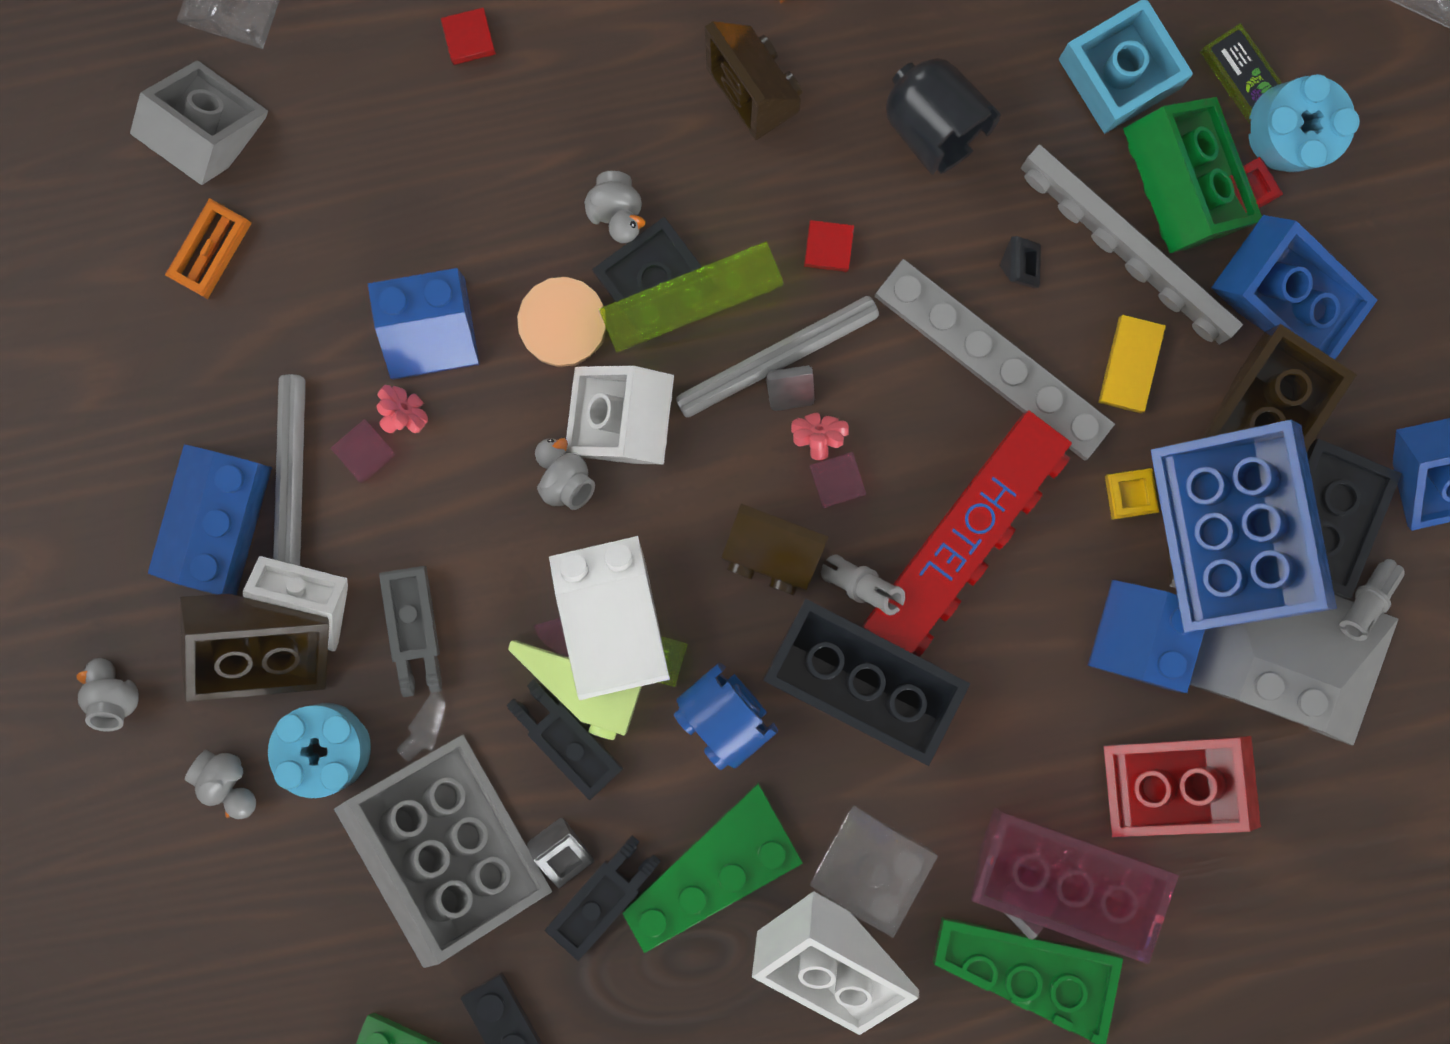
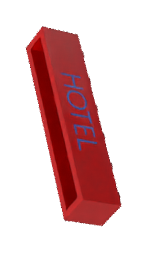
[860,410,1072,657]

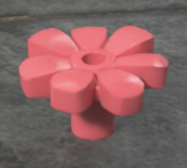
[376,385,428,434]
[791,413,849,460]

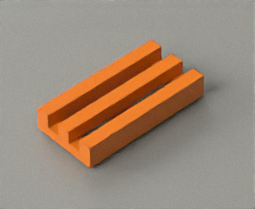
[165,198,252,299]

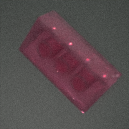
[971,807,1179,964]

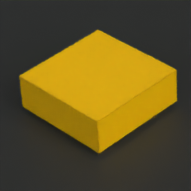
[1105,468,1159,520]

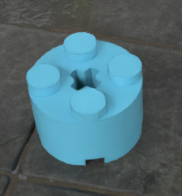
[1248,74,1360,172]
[268,703,371,798]

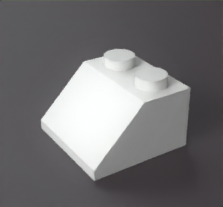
[566,366,674,465]

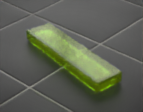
[599,241,784,353]

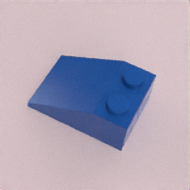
[1211,215,1378,360]

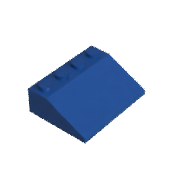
[1151,420,1337,633]

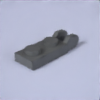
[379,566,442,697]

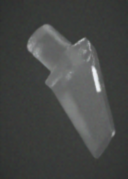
[397,692,445,761]

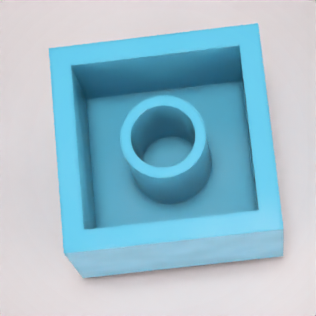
[1058,0,1193,134]

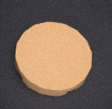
[517,277,607,367]

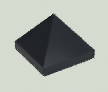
[999,236,1041,288]

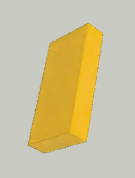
[1098,315,1166,413]

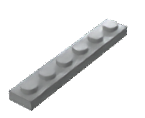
[1020,144,1243,345]
[874,259,1115,461]

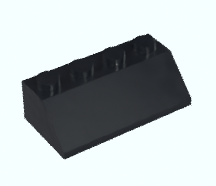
[762,599,971,766]

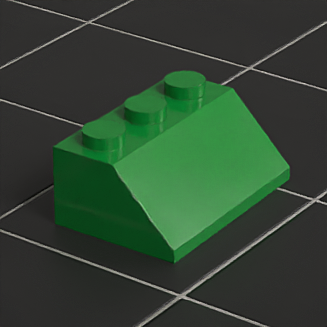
[1123,97,1262,254]

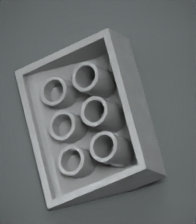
[334,735,552,968]

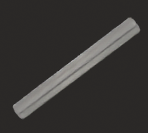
[676,296,879,417]
[273,374,305,566]

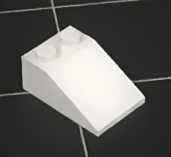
[549,536,670,700]
[752,891,919,1035]

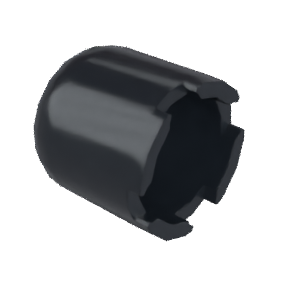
[886,58,1001,175]

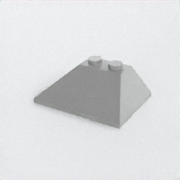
[1190,595,1398,745]

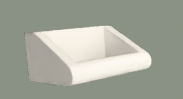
[243,556,348,651]

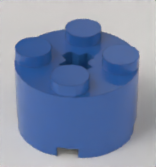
[674,662,778,770]

